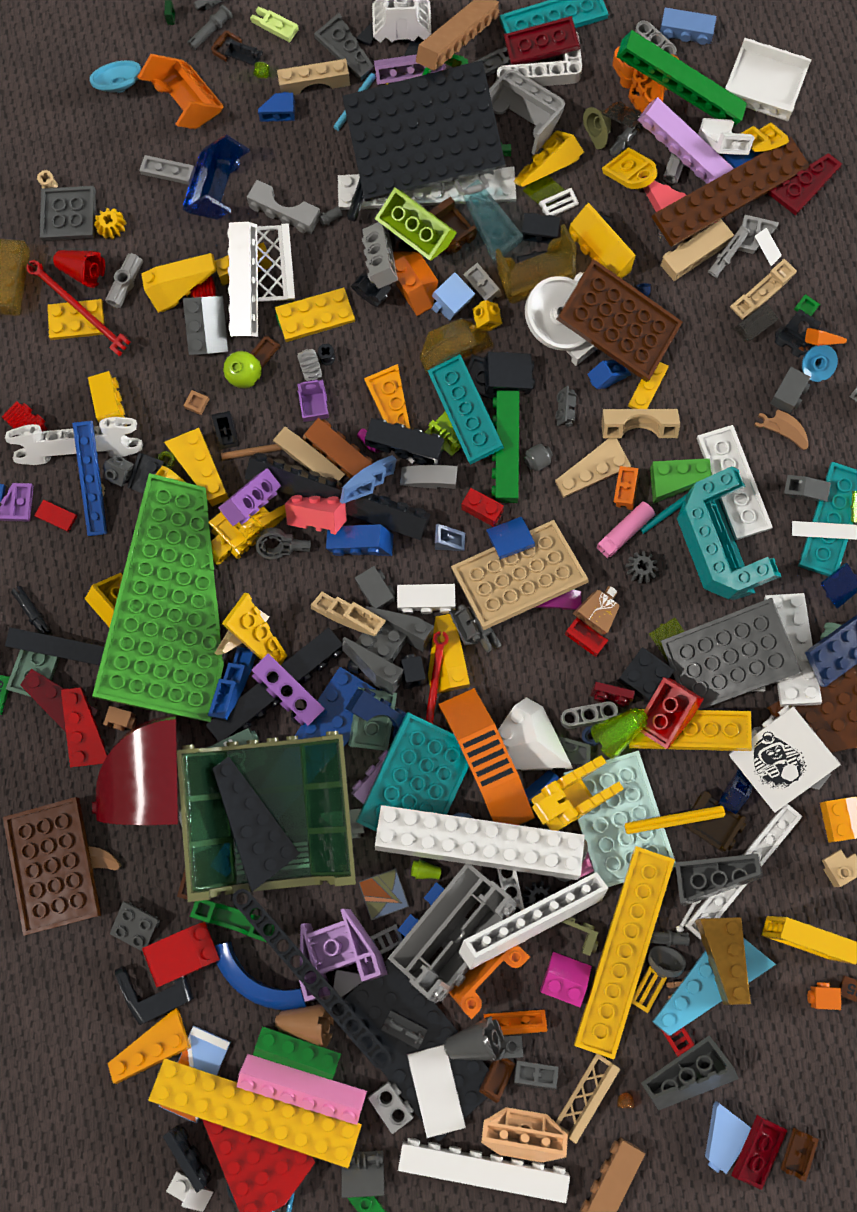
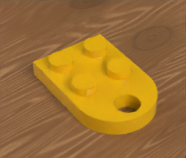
[602,147,657,189]

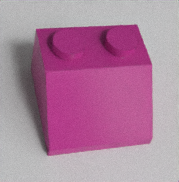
[540,952,592,1008]

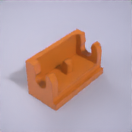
[614,466,639,510]

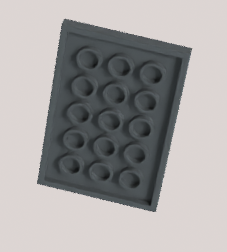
[661,598,802,710]

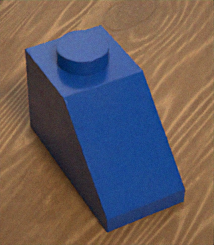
[258,92,295,122]
[588,360,631,389]

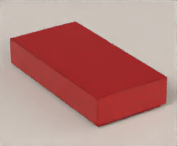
[34,500,77,532]

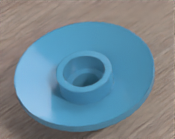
[802,345,838,382]

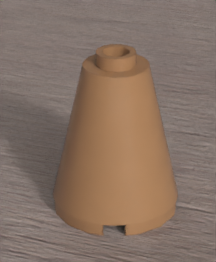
[275,1004,334,1047]

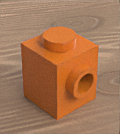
[807,982,841,1010]

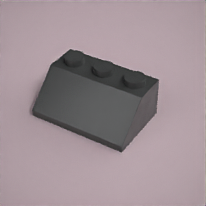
[183,296,228,355]

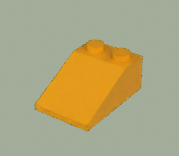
[820,797,857,843]

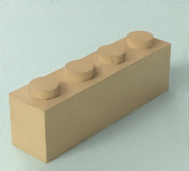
[661,220,734,281]

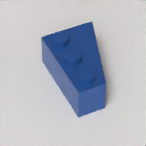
[326,524,394,556]

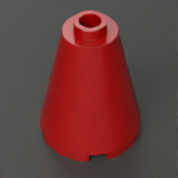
[53,250,106,288]

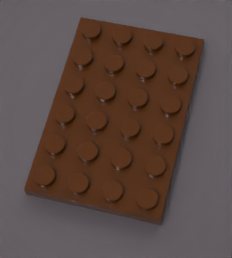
[556,259,682,382]
[3,797,101,936]

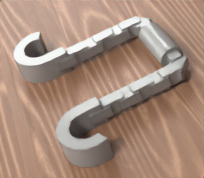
[441,170,494,196]

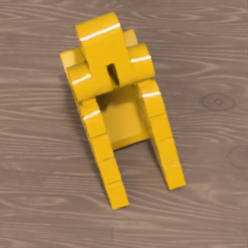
[209,505,286,565]
[530,755,624,831]

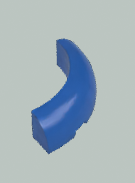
[215,942,307,1010]

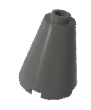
[444,1017,505,1061]

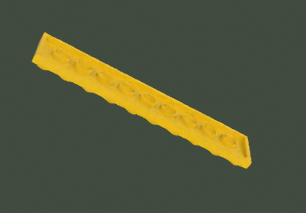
[574,846,675,1059]
[148,1058,362,1168]

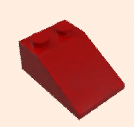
[634,677,704,749]
[142,922,220,988]

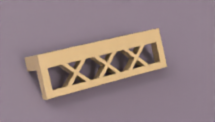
[556,1054,620,1143]

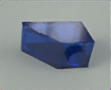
[719,768,753,814]

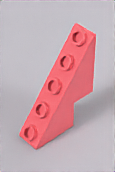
[643,176,719,223]

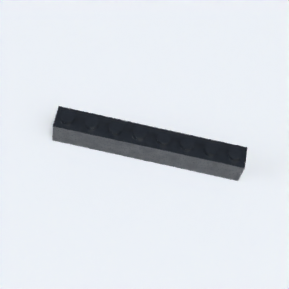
[206,627,343,742]

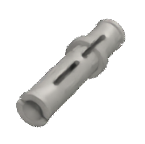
[708,226,750,278]

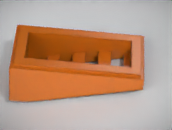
[805,328,847,346]

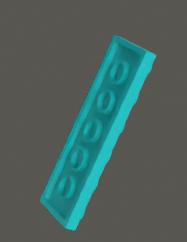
[499,0,609,34]
[427,354,504,465]
[798,462,857,579]

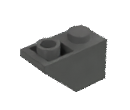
[784,475,831,502]

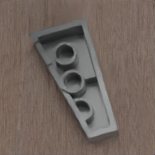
[675,854,763,907]

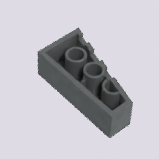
[641,1036,739,1111]

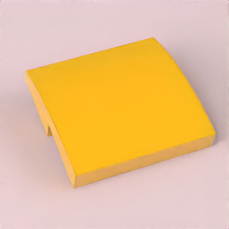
[740,123,789,152]

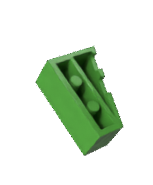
[650,458,711,504]

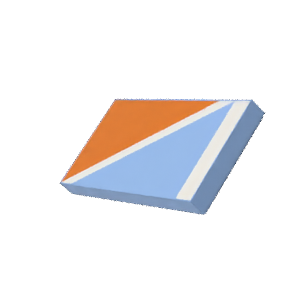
[159,1026,231,1123]

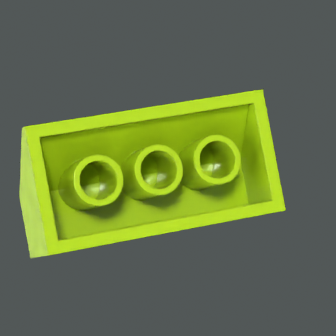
[375,188,457,261]

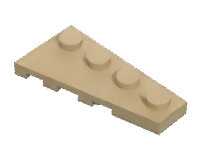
[555,438,631,498]

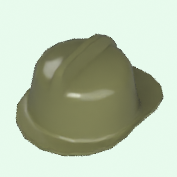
[583,107,611,149]

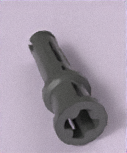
[187,5,233,50]

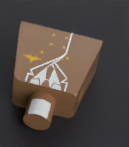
[573,586,619,635]

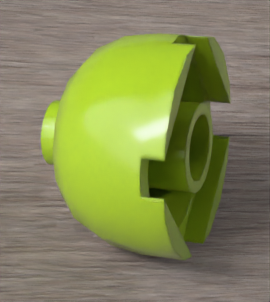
[223,351,261,389]

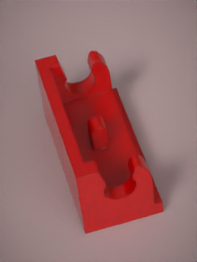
[565,617,608,657]

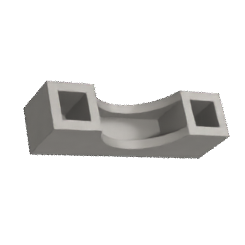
[247,180,321,234]

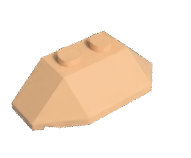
[481,1107,568,1163]

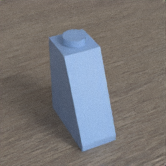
[705,1101,751,1174]

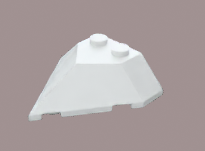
[498,697,573,771]

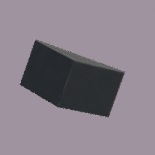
[211,411,239,450]

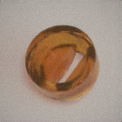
[617,1093,634,1108]

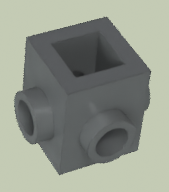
[102,455,135,487]

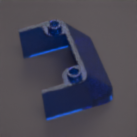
[183,134,250,220]

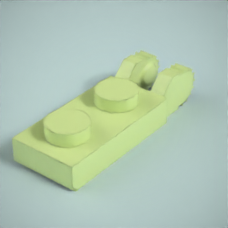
[250,7,299,42]

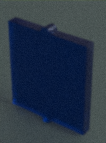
[820,563,857,608]

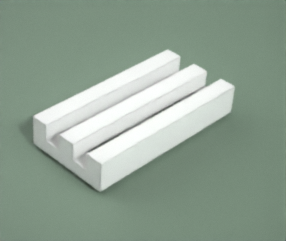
[539,188,579,216]

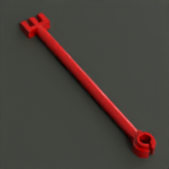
[26,260,131,356]
[425,631,449,724]

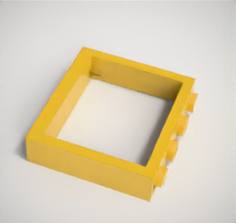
[761,916,857,965]

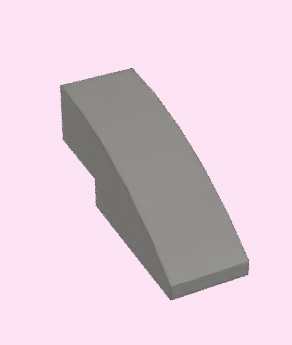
[400,465,458,489]

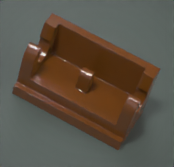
[780,1128,819,1182]

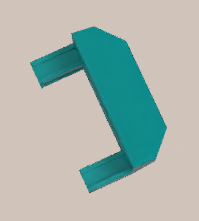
[677,466,782,600]

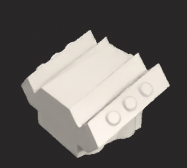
[372,0,431,43]

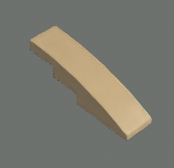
[273,427,345,482]
[311,592,386,636]

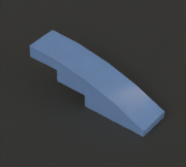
[340,455,397,504]

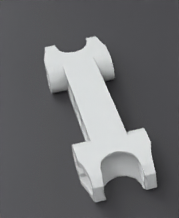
[5,417,143,465]

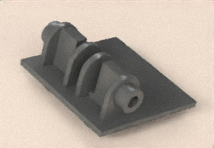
[110,901,161,952]
[342,1151,384,1198]

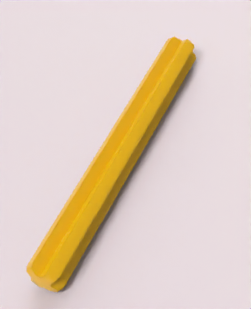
[624,806,725,834]

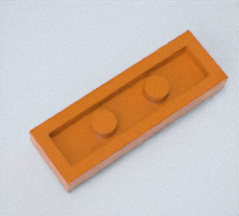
[483,1010,547,1035]

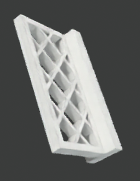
[257,224,295,302]

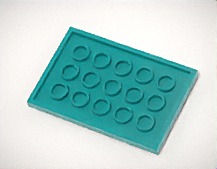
[356,712,469,832]

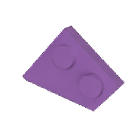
[0,483,34,521]

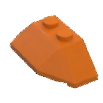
[393,251,438,316]

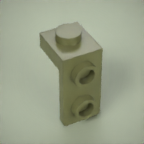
[562,917,599,956]

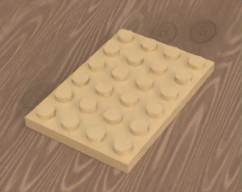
[451,520,588,630]

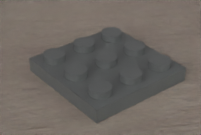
[40,186,96,241]

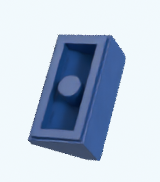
[525,770,559,805]

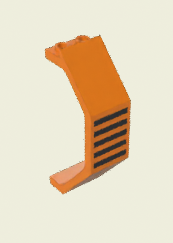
[439,688,535,825]

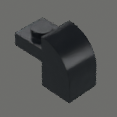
[351,273,391,307]

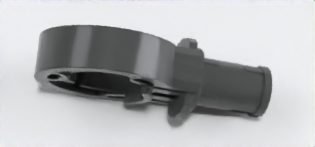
[256,527,311,559]

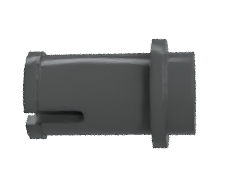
[319,206,343,226]

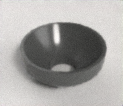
[648,945,686,978]

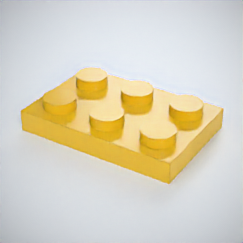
[48,299,104,340]

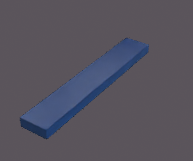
[72,421,107,536]

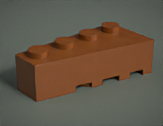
[302,418,375,479]

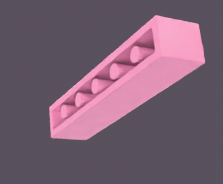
[237,1054,367,1125]

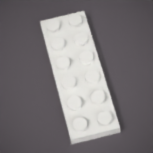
[696,425,773,541]
[764,593,822,707]

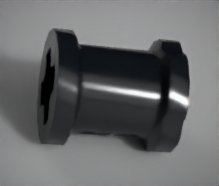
[318,344,335,366]

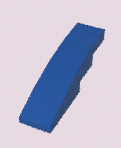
[208,647,256,720]

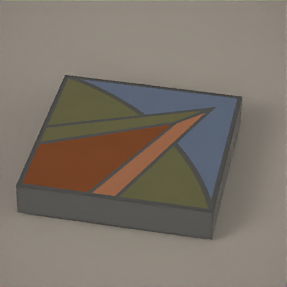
[358,868,409,921]

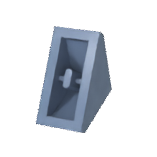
[435,524,465,551]

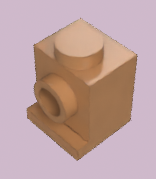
[103,706,137,731]

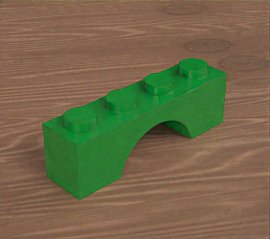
[190,899,277,942]

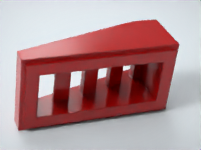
[661,1027,695,1057]

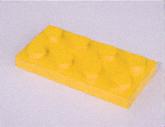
[275,288,355,342]

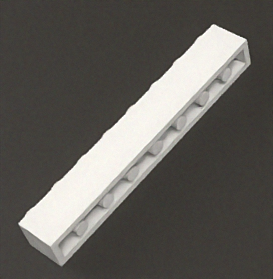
[459,872,608,970]
[398,1138,570,1203]

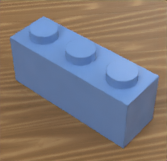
[660,8,716,45]

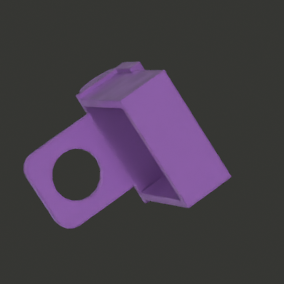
[297,380,329,422]

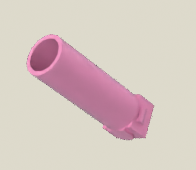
[596,502,655,559]

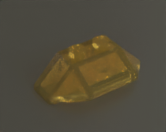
[419,318,493,374]

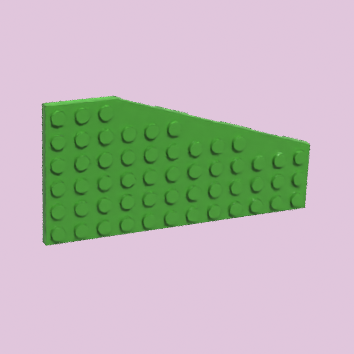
[92,473,224,723]

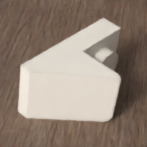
[166,1171,214,1212]

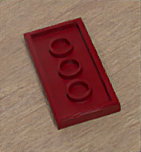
[504,16,580,65]

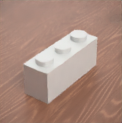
[397,584,455,614]

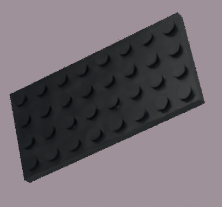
[333,959,489,1142]

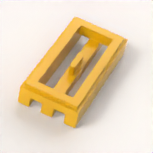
[632,966,667,1013]

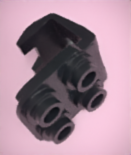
[774,309,821,357]

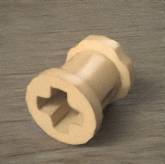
[37,170,58,189]

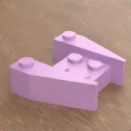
[299,909,387,1002]

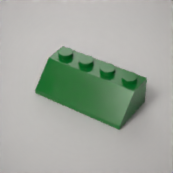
[253,1026,341,1080]

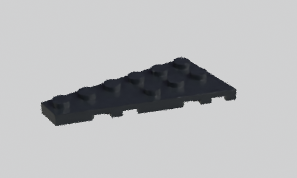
[212,757,300,892]

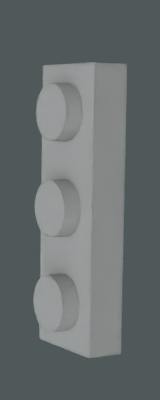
[139,155,196,185]

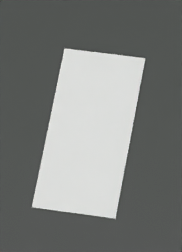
[407,1045,466,1138]

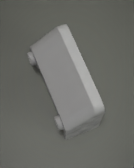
[489,69,565,155]

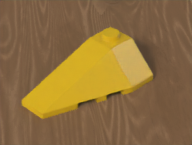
[514,130,584,187]
[428,614,470,694]

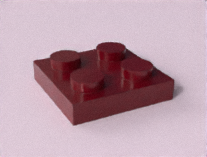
[590,682,635,707]

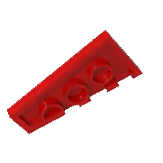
[61,687,108,768]

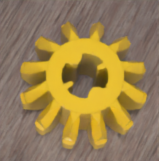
[94,208,126,240]

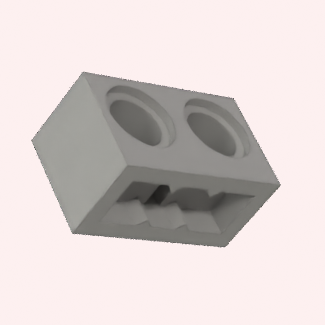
[368,1080,414,1134]

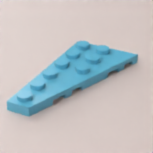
[652,938,776,1036]

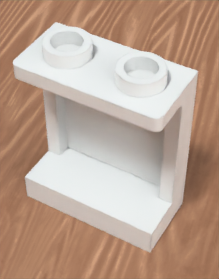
[698,118,755,155]

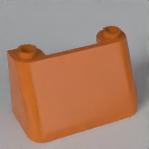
[449,945,530,1019]

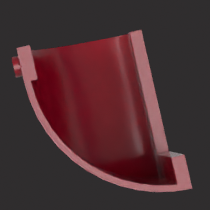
[92,715,178,825]

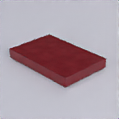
[731,1115,787,1190]

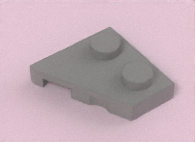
[738,215,779,254]

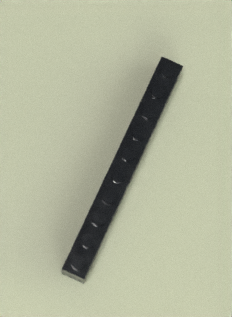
[245,453,431,540]

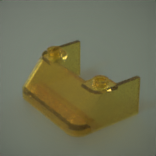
[496,224,576,304]

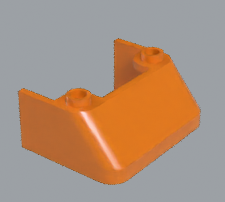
[137,54,224,129]

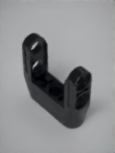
[115,966,194,1026]

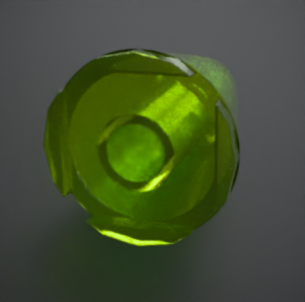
[591,708,648,759]

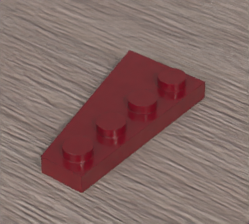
[768,153,842,216]

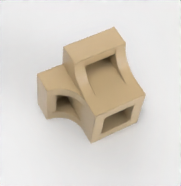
[822,850,857,887]

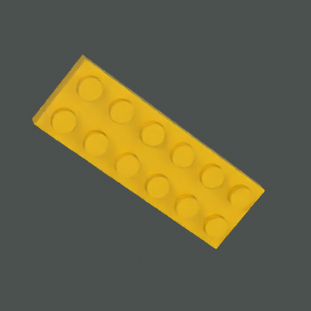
[629,709,752,751]

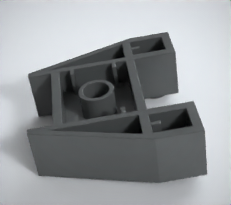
[343,606,434,695]

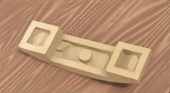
[730,259,797,320]

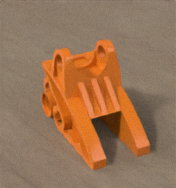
[612,46,679,116]

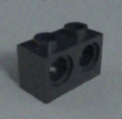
[399,654,426,690]

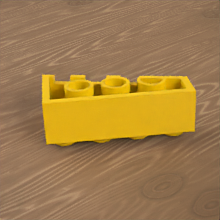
[164,428,229,507]

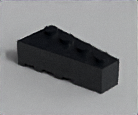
[365,418,444,465]

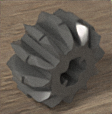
[625,551,659,584]

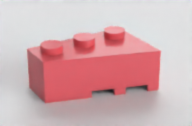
[285,495,347,535]

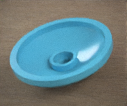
[90,61,141,93]

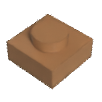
[183,390,209,415]

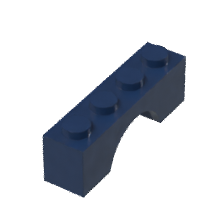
[345,688,406,739]

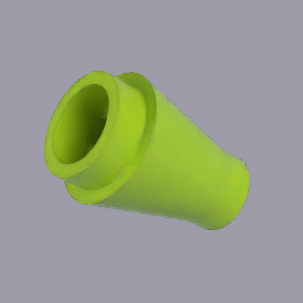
[411,859,441,879]

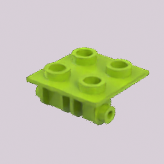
[425,411,462,456]

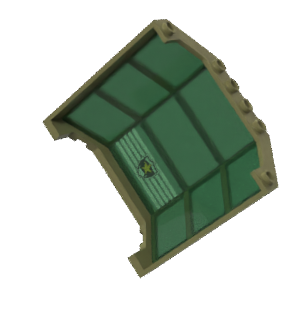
[177,731,356,902]

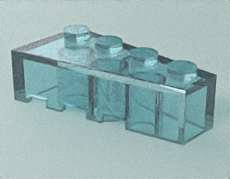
[463,179,523,264]

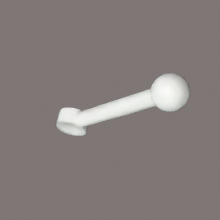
[676,900,701,933]

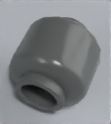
[524,444,553,471]

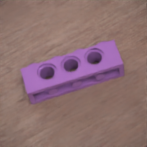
[218,468,281,526]
[252,653,325,726]

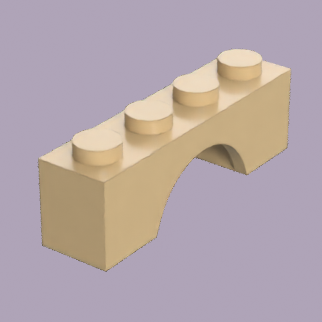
[277,59,350,95]
[601,409,680,438]

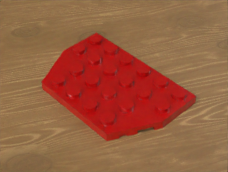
[202,1082,315,1212]

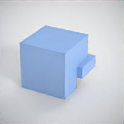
[432,272,475,320]

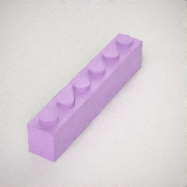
[638,97,734,184]

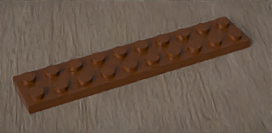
[652,137,810,247]

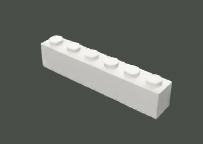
[227,222,258,337]

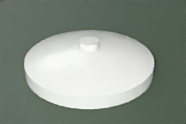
[525,276,586,351]

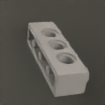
[362,222,398,289]

